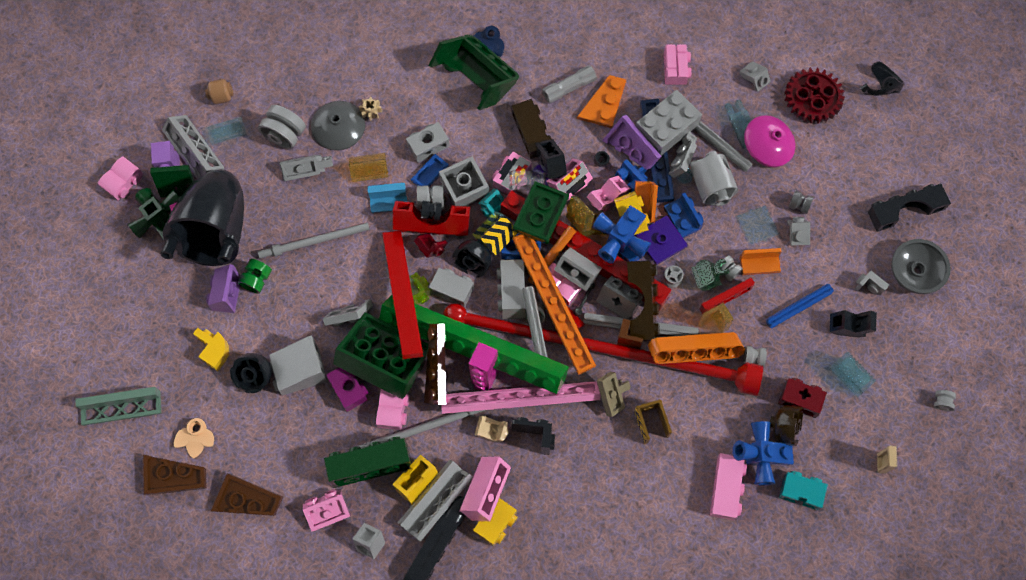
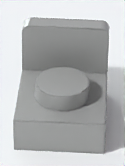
[855,271,889,295]

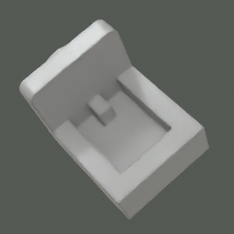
[739,61,770,92]
[787,217,810,246]

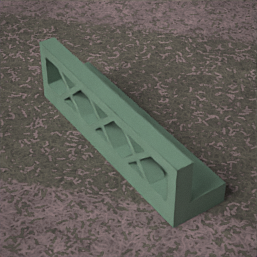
[76,387,162,426]

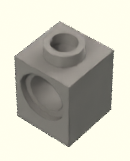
[353,523,385,559]

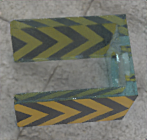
[473,211,518,255]

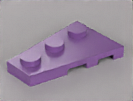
[602,115,662,170]

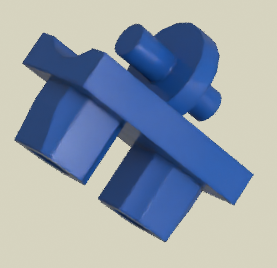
[615,159,648,193]

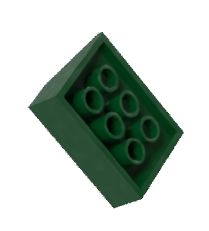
[333,312,428,400]

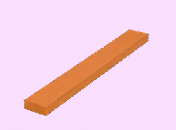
[512,234,596,375]

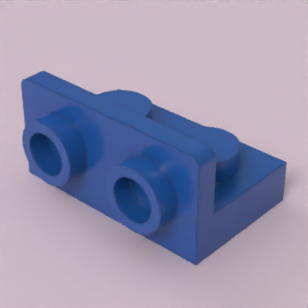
[663,193,704,238]

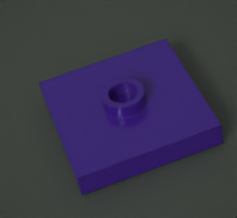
[635,215,688,265]

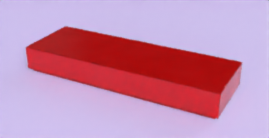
[699,278,755,315]

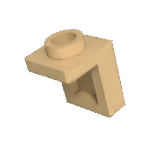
[474,416,508,443]

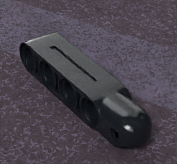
[403,496,466,580]

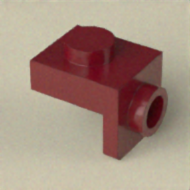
[414,233,448,258]

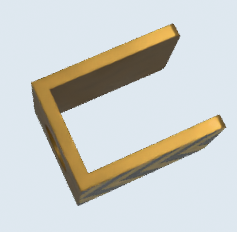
[634,399,672,444]

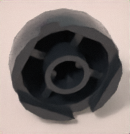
[452,240,491,277]
[230,353,272,393]

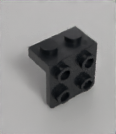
[511,417,555,455]

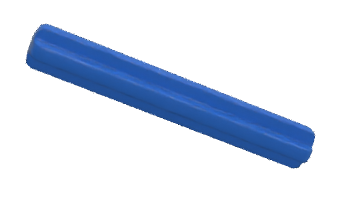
[766,284,834,328]

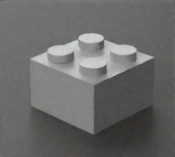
[439,156,489,206]

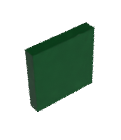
[150,165,194,198]

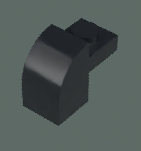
[830,310,877,338]

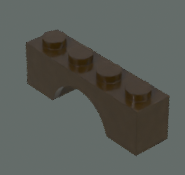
[627,260,660,340]

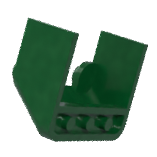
[428,35,519,110]

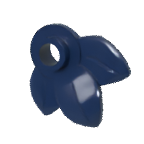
[473,26,505,57]

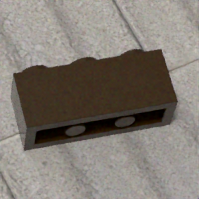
[511,99,552,159]

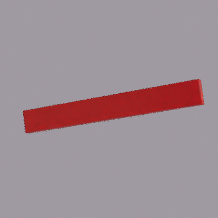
[382,231,423,359]

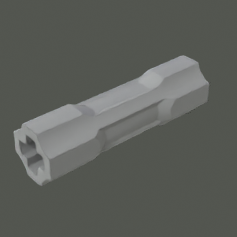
[542,65,597,103]

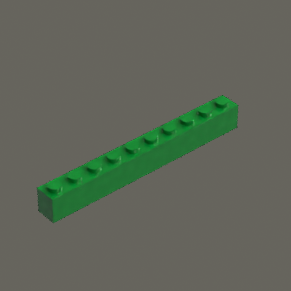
[379,295,569,394]

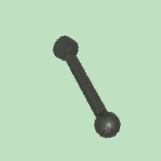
[574,283,595,316]

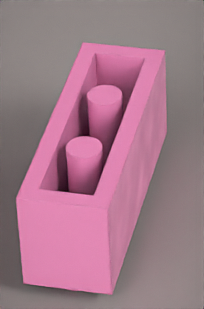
[710,453,747,520]
[460,457,511,521]

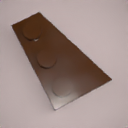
[143,454,207,496]

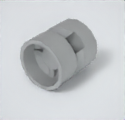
[417,185,445,210]

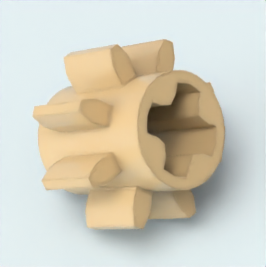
[359,97,382,121]

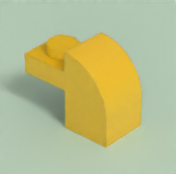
[193,327,229,371]

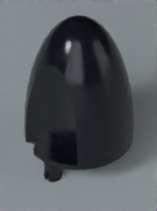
[160,169,244,266]

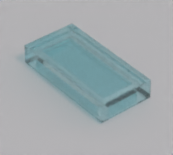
[206,117,247,145]

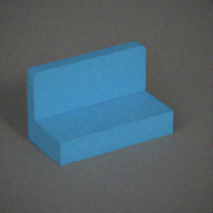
[367,182,407,213]

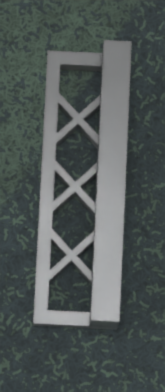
[162,115,224,179]
[397,460,473,542]

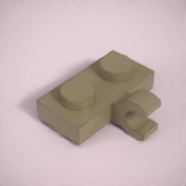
[596,372,631,417]

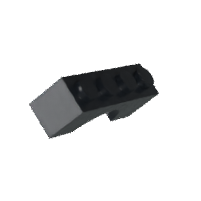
[868,184,951,232]

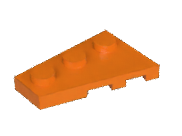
[577,75,627,128]

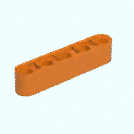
[648,332,745,364]

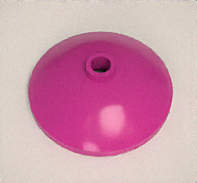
[744,115,795,167]

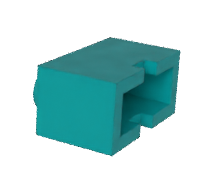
[779,471,828,510]

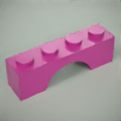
[468,342,499,391]

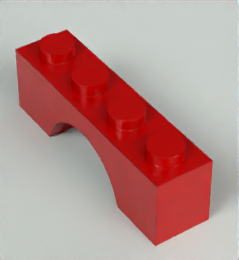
[393,201,470,236]

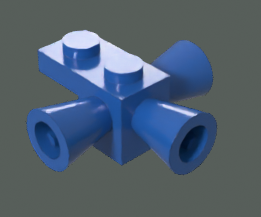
[592,205,651,263]
[732,421,794,485]

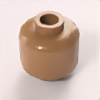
[205,79,234,104]

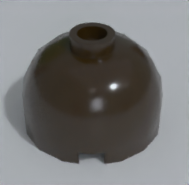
[770,406,803,446]

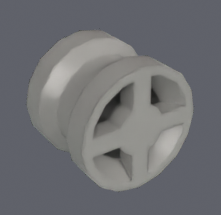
[663,265,684,288]
[934,390,956,411]

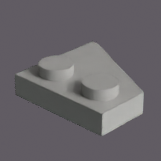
[323,299,373,326]

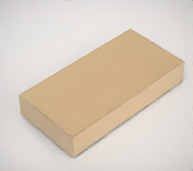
[877,446,897,474]

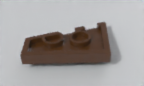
[211,473,283,516]

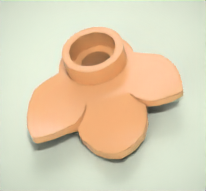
[174,418,214,458]

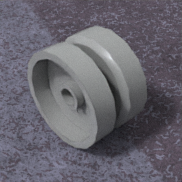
[258,105,306,150]

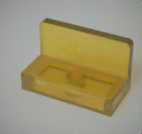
[349,153,389,182]
[698,303,734,333]

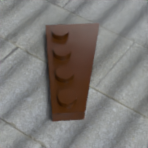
[424,324,446,405]

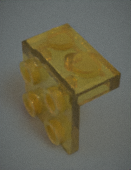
[566,196,608,236]

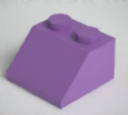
[206,264,240,313]

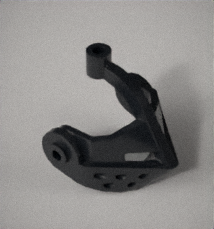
[860,61,905,96]

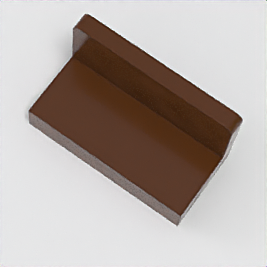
[617,319,643,349]

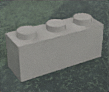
[497,259,526,319]

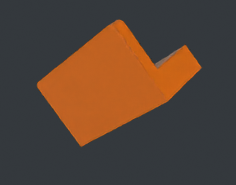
[634,181,658,223]
[740,248,782,275]

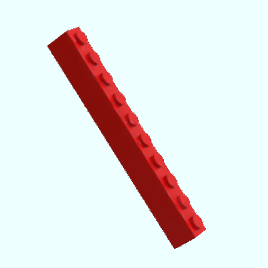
[501,190,672,311]

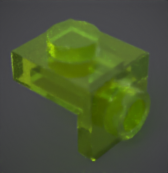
[411,272,431,304]

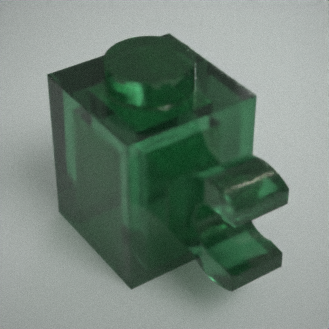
[691,259,730,291]

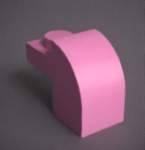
[587,176,631,212]

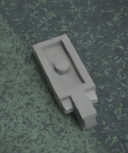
[669,132,697,178]
[280,155,333,181]

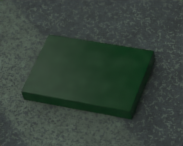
[512,181,569,245]

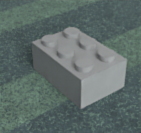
[636,90,703,156]

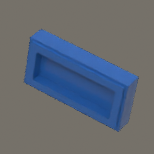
[411,154,449,187]

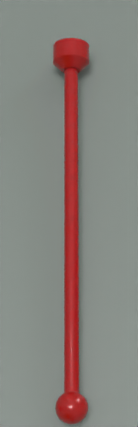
[443,303,763,397]

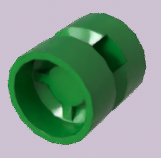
[237,258,272,294]

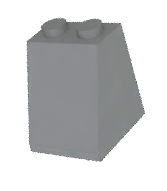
[269,335,328,396]

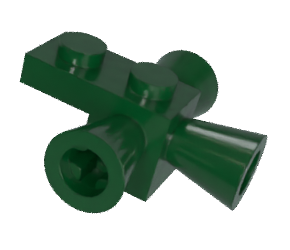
[128,188,180,240]

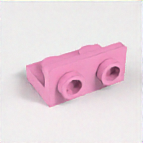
[303,489,350,532]

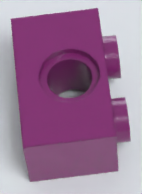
[326,367,368,412]

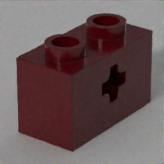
[778,378,827,418]

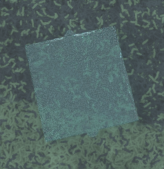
[737,206,779,245]

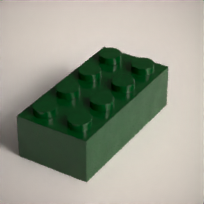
[324,436,412,488]

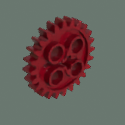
[784,67,845,124]

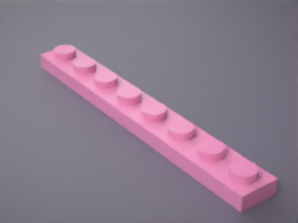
[441,381,601,414]

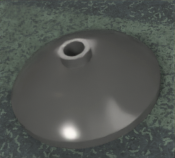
[311,101,365,150]
[891,239,951,294]

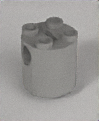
[690,151,739,206]

